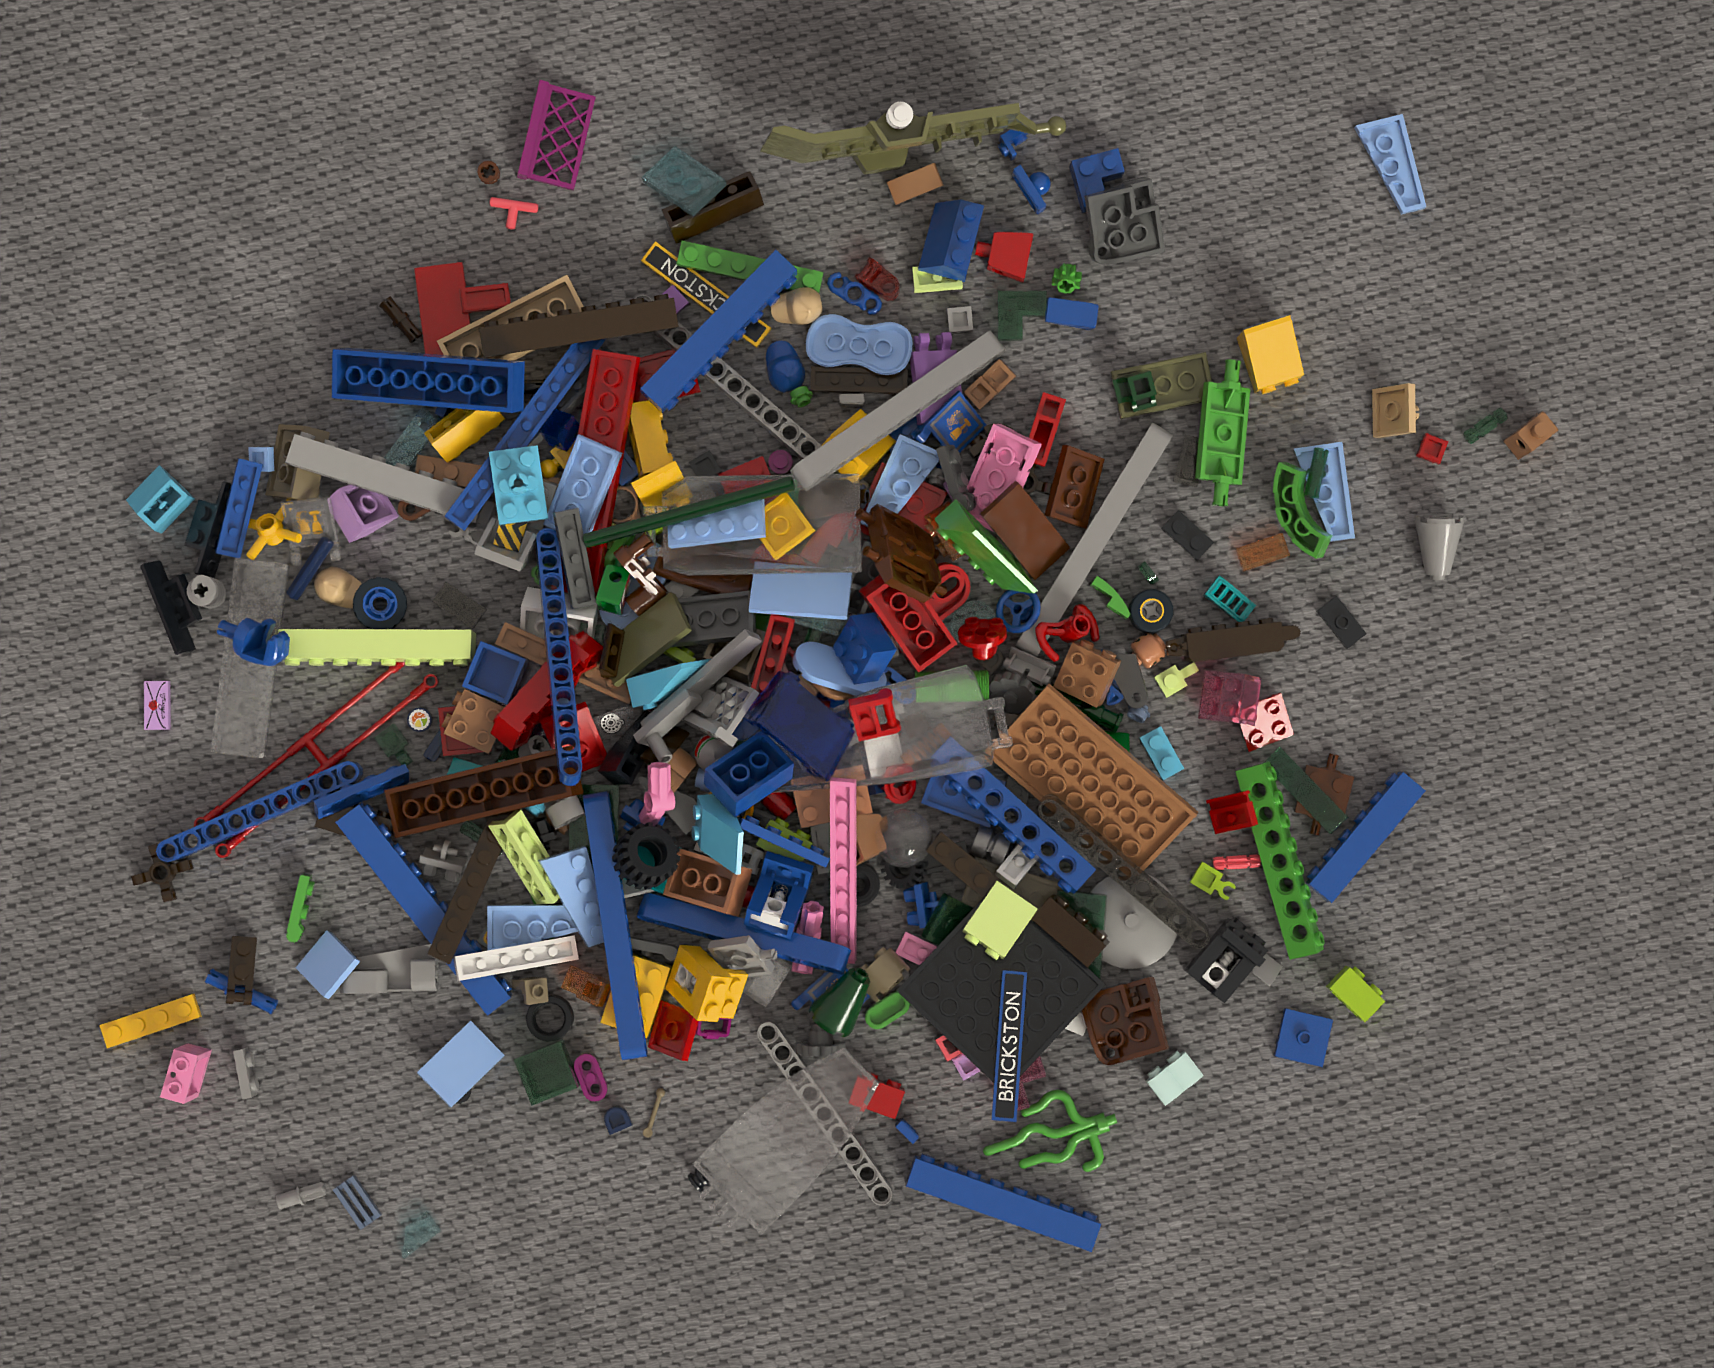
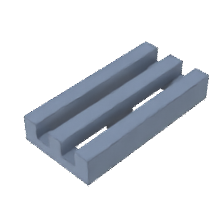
[333,1175,382,1230]

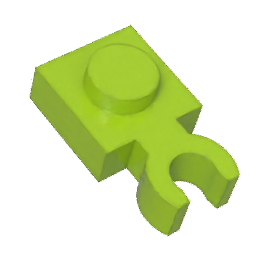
[1189,861,1236,900]

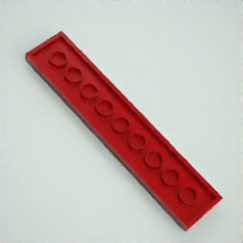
[551,349,641,597]

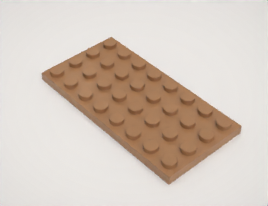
[985,684,1198,881]

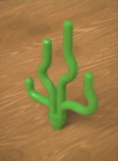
[983,1090,1117,1172]

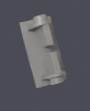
[1003,647,1056,686]

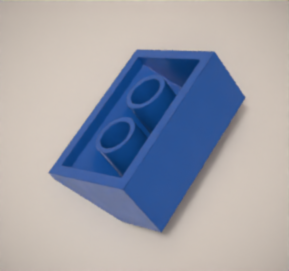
[918,199,984,282]

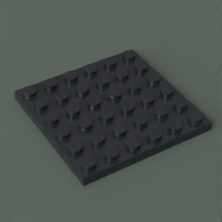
[896,891,1106,1083]

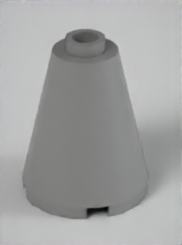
[1415,513,1465,580]

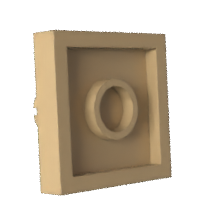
[1372,383,1419,438]

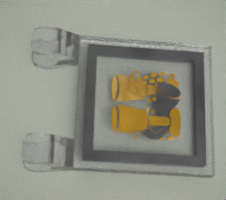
[281,496,342,565]

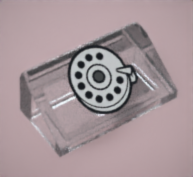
[593,704,637,741]

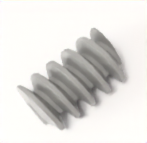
[187,575,226,609]

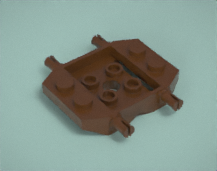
[855,503,947,603]

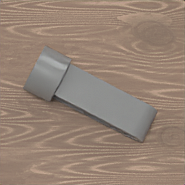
[518,735,585,829]

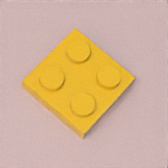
[759,493,815,560]

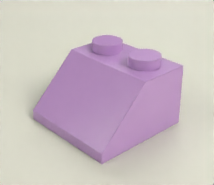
[328,484,399,543]

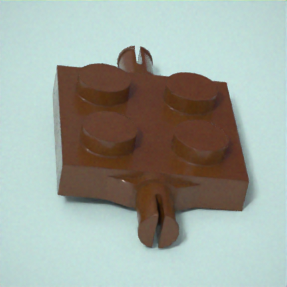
[1294,753,1354,836]

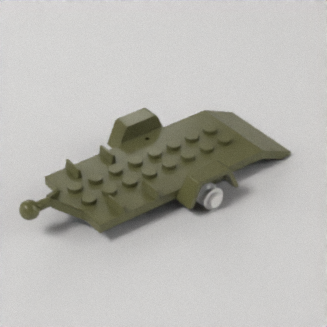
[760,102,1066,174]

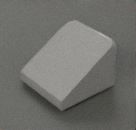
[1251,954,1283,987]

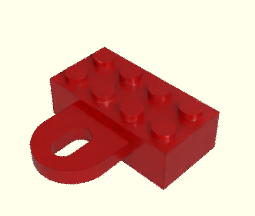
[859,562,970,673]

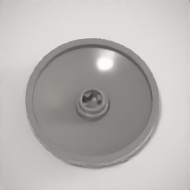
[1082,872,1179,969]

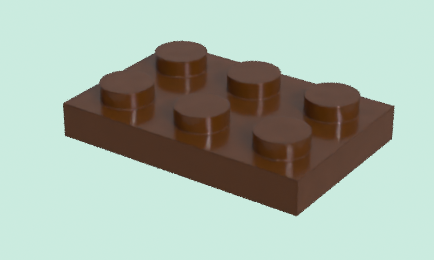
[1044,445,1105,529]

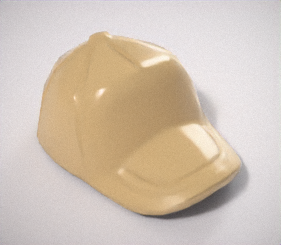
[771,287,823,325]
[314,566,362,608]

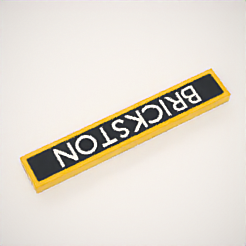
[641,241,771,348]

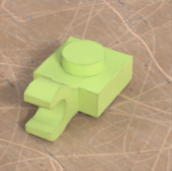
[1154,662,1199,698]

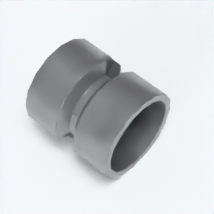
[968,825,1010,866]

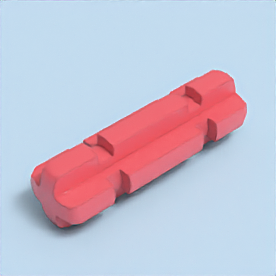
[1212,854,1261,870]

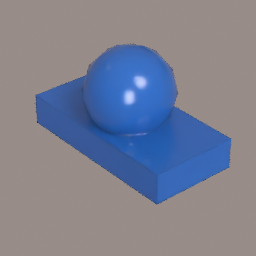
[1012,165,1051,214]

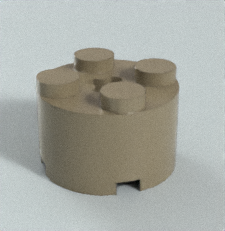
[861,947,911,1003]

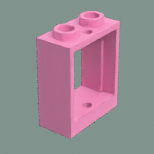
[160,1043,212,1104]

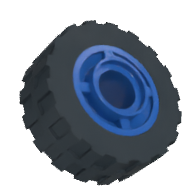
[353,577,407,629]

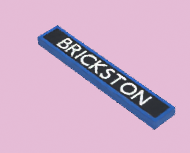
[991,970,1027,1122]

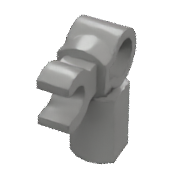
[449,501,497,545]

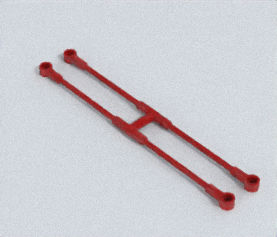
[194,662,439,858]

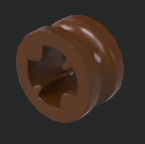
[477,161,500,185]

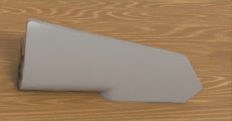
[334,944,438,994]

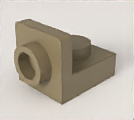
[512,977,549,1005]

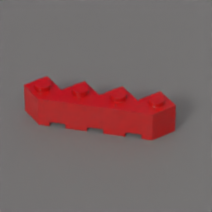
[490,631,603,751]

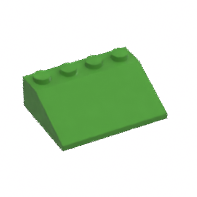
[935,499,1037,594]

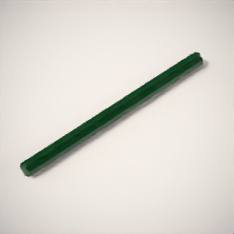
[583,476,795,548]

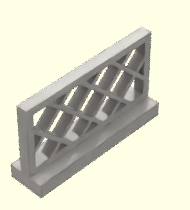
[682,676,759,747]

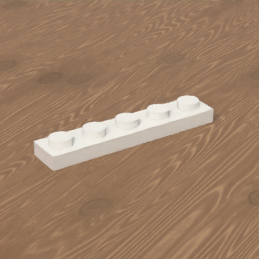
[453,935,579,981]

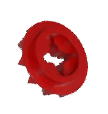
[881,765,916,804]

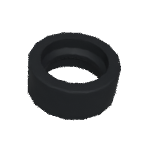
[526,994,574,1042]

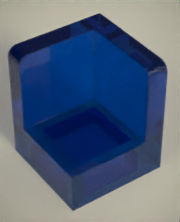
[539,409,580,452]

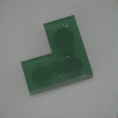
[998,291,1047,341]

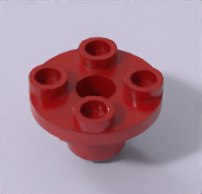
[958,617,1007,660]

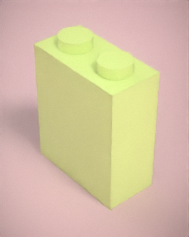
[962,881,1037,960]

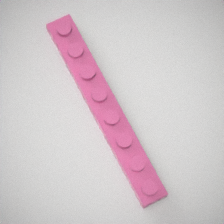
[830,777,857,964]

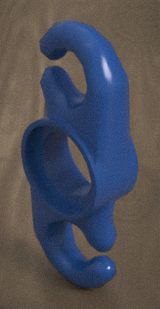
[827,272,882,315]

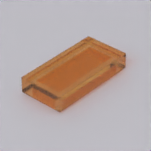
[1236,533,1290,572]

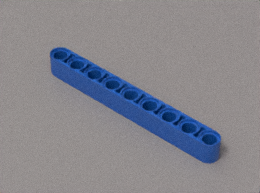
[156,761,363,862]
[636,893,851,975]

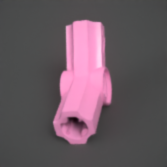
[639,762,675,827]
[792,901,824,975]

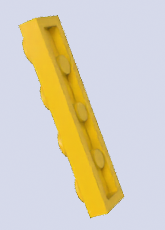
[100,994,202,1048]

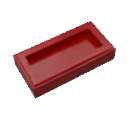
[459,283,511,314]

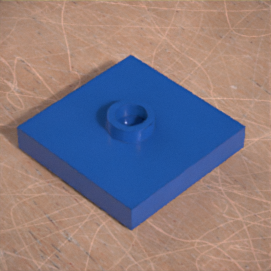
[1274,1008,1333,1067]

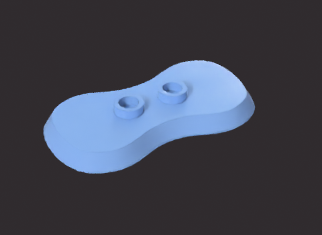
[806,314,913,375]

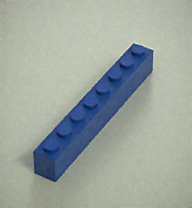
[640,250,797,413]
[906,1153,1101,1252]

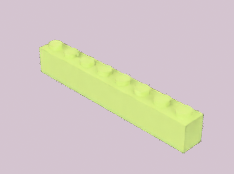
[278,629,476,666]

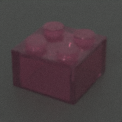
[1198,670,1262,726]

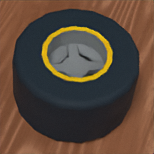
[1128,589,1173,633]

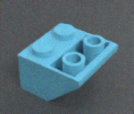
[126,465,195,533]

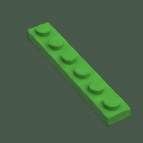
[677,240,824,293]

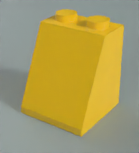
[1237,315,1304,395]
[821,409,897,484]

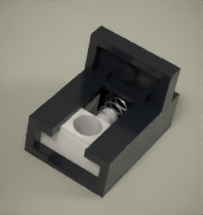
[1184,918,1268,1003]

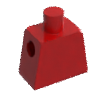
[975,232,1034,283]

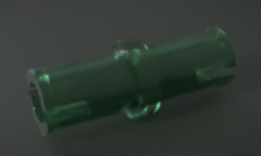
[1303,448,1329,499]

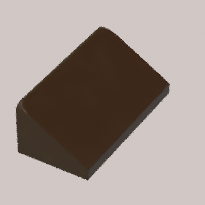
[599,623,625,678]
[639,726,690,765]

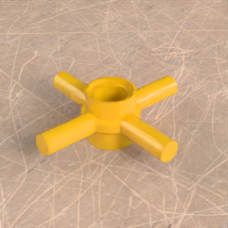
[246,499,302,560]

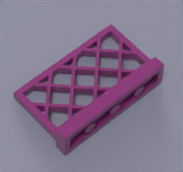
[517,80,596,191]

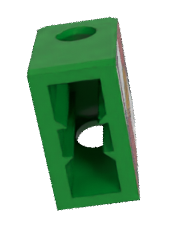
[596,558,632,616]

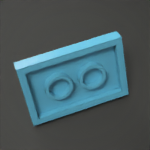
[489,445,548,525]

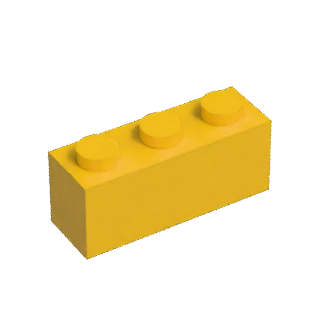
[628,400,673,479]
[424,408,505,463]

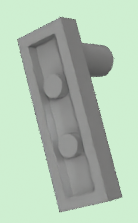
[633,688,703,763]

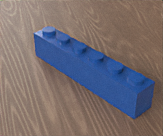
[1306,772,1426,903]

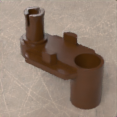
[613,532,668,616]

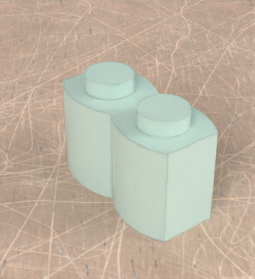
[1146,1051,1204,1106]

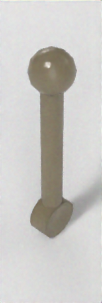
[643,1088,665,1137]

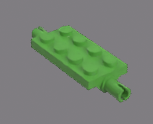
[1195,359,1250,507]

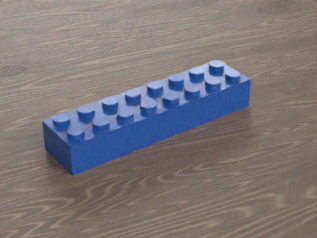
[332,348,525,413]

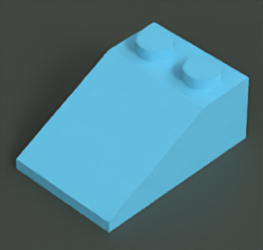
[626,659,711,710]
[692,794,744,875]

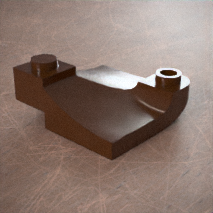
[1082,977,1169,1065]

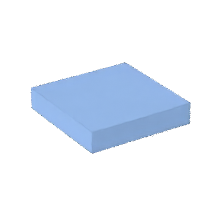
[295,930,360,999]

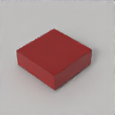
[1416,433,1449,465]

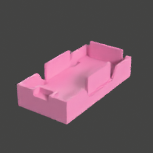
[967,424,1042,532]

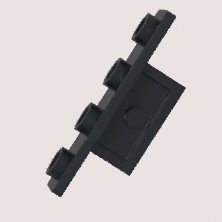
[184,481,231,578]
[140,560,202,655]

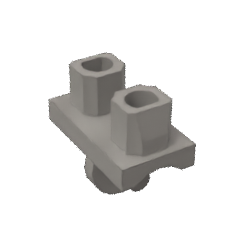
[419,839,468,882]

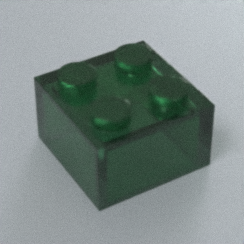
[514,1039,580,1106]

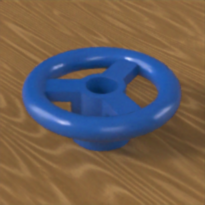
[996,590,1041,633]

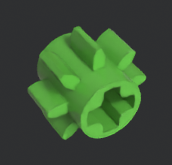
[1052,263,1082,294]

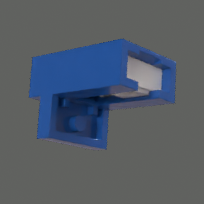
[744,851,814,940]

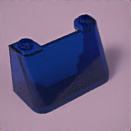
[743,671,855,782]

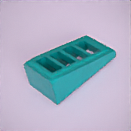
[1203,575,1256,622]

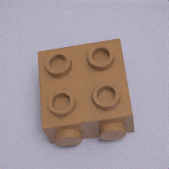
[1053,639,1121,708]
[442,688,505,754]

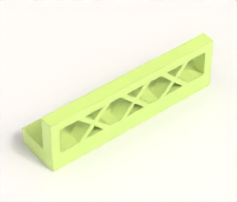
[488,810,560,904]

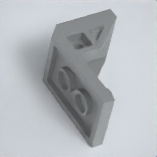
[474,479,558,572]

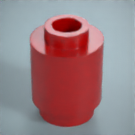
[761,787,796,820]

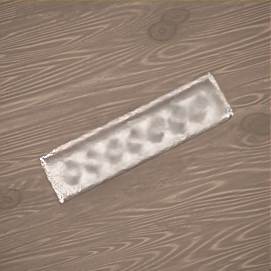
[210,558,290,758]

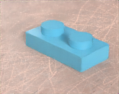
[1139,726,1184,780]

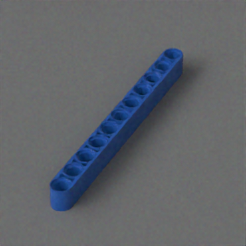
[536,528,582,786]
[583,791,647,1060]

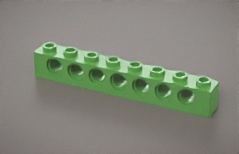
[1235,761,1325,960]

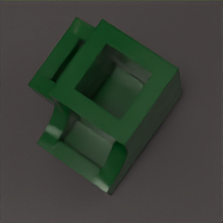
[1111,370,1157,412]

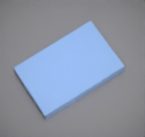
[417,1021,505,1108]

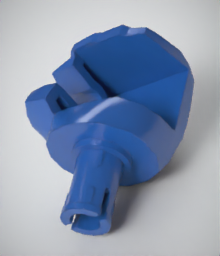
[217,618,290,666]

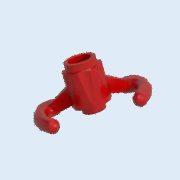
[1035,604,1099,662]

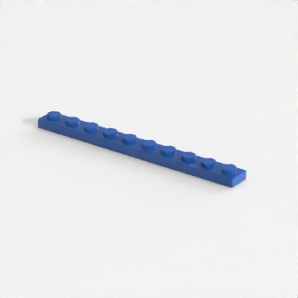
[444,338,607,531]

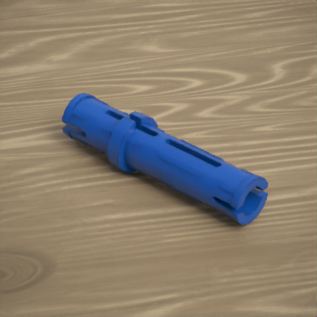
[205,968,278,1015]

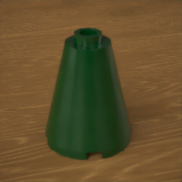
[809,968,870,1037]

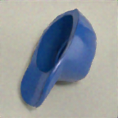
[766,341,805,393]

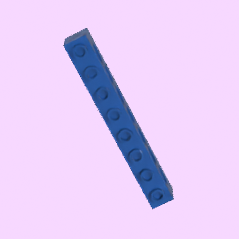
[929,737,1096,894]

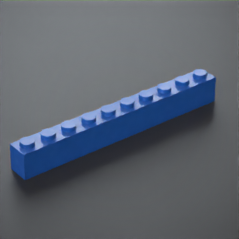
[335,802,512,1016]

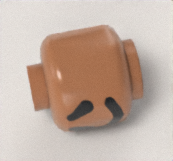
[1131,633,1166,668]

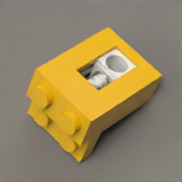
[665,945,748,1022]

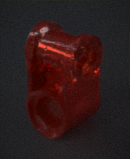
[854,257,900,301]

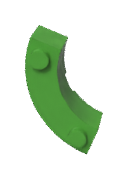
[1273,462,1332,559]

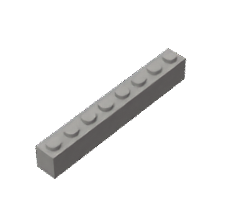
[285,432,479,525]

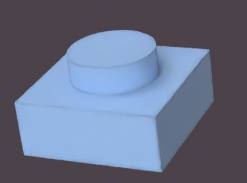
[248,447,275,472]

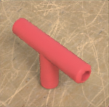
[489,197,539,230]

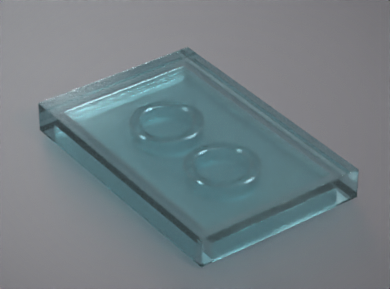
[641,146,727,216]

